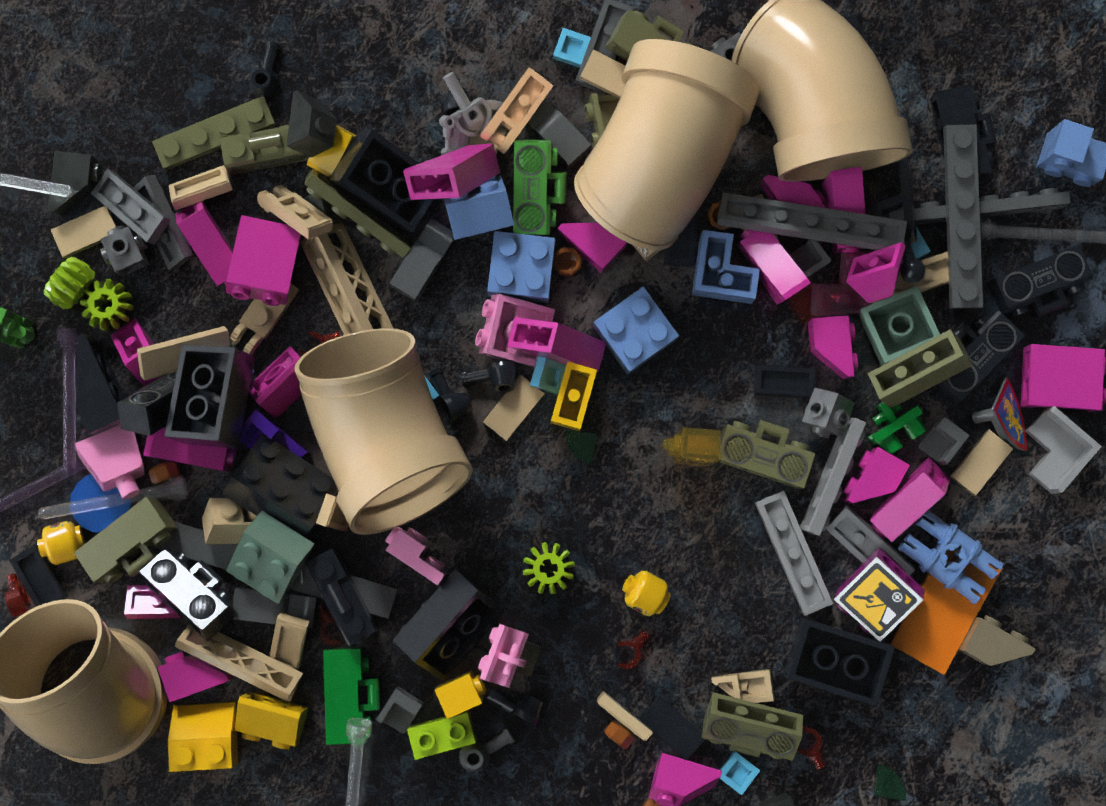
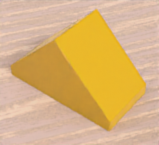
[307,125,356,177]

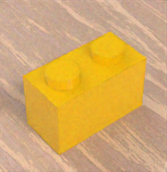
[551,361,597,431]
[435,670,487,719]

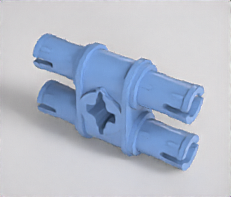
[898,509,1003,604]

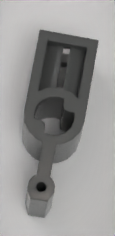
[527,98,591,170]
[389,218,454,302]
[232,587,317,628]

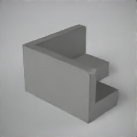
[1025,406,1102,494]

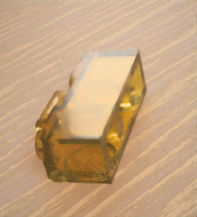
[660,427,721,467]

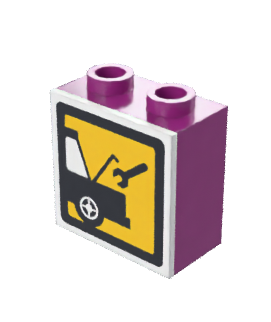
[834,548,925,642]

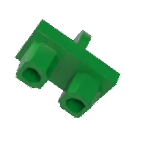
[867,402,926,454]

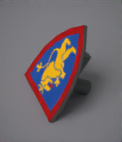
[972,377,1027,451]

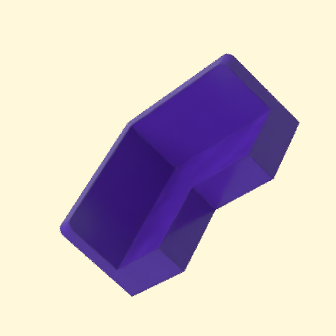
[240,409,311,460]

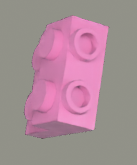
[475,294,555,368]
[385,526,448,585]

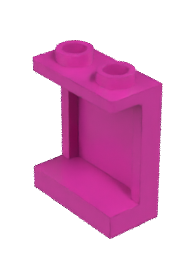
[226,215,301,306]
[1020,344,1106,412]

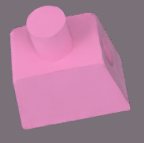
[75,424,144,500]

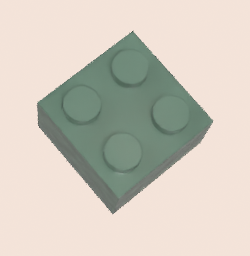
[860,286,940,366]
[226,511,314,604]

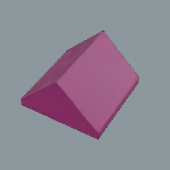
[249,346,302,419]

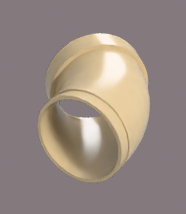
[732,0,913,182]
[574,39,760,250]
[295,328,473,535]
[0,599,168,764]

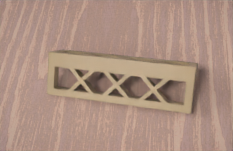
[300,222,394,335]
[175,625,303,702]

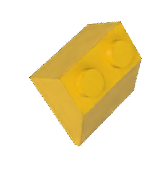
[235,692,309,750]
[168,702,238,772]

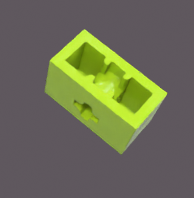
[407,710,477,760]

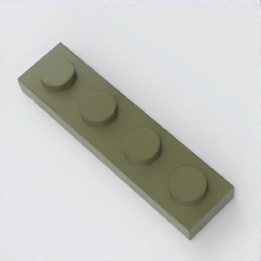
[152,96,276,171]
[305,168,411,258]

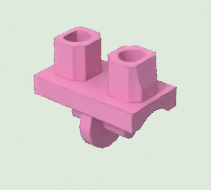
[478,624,529,688]

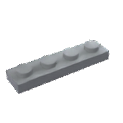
[800,418,866,536]
[755,491,833,616]

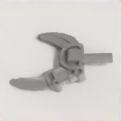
[439,72,529,155]

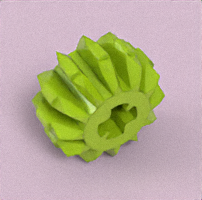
[44,257,95,309]
[80,279,134,331]
[523,542,575,594]

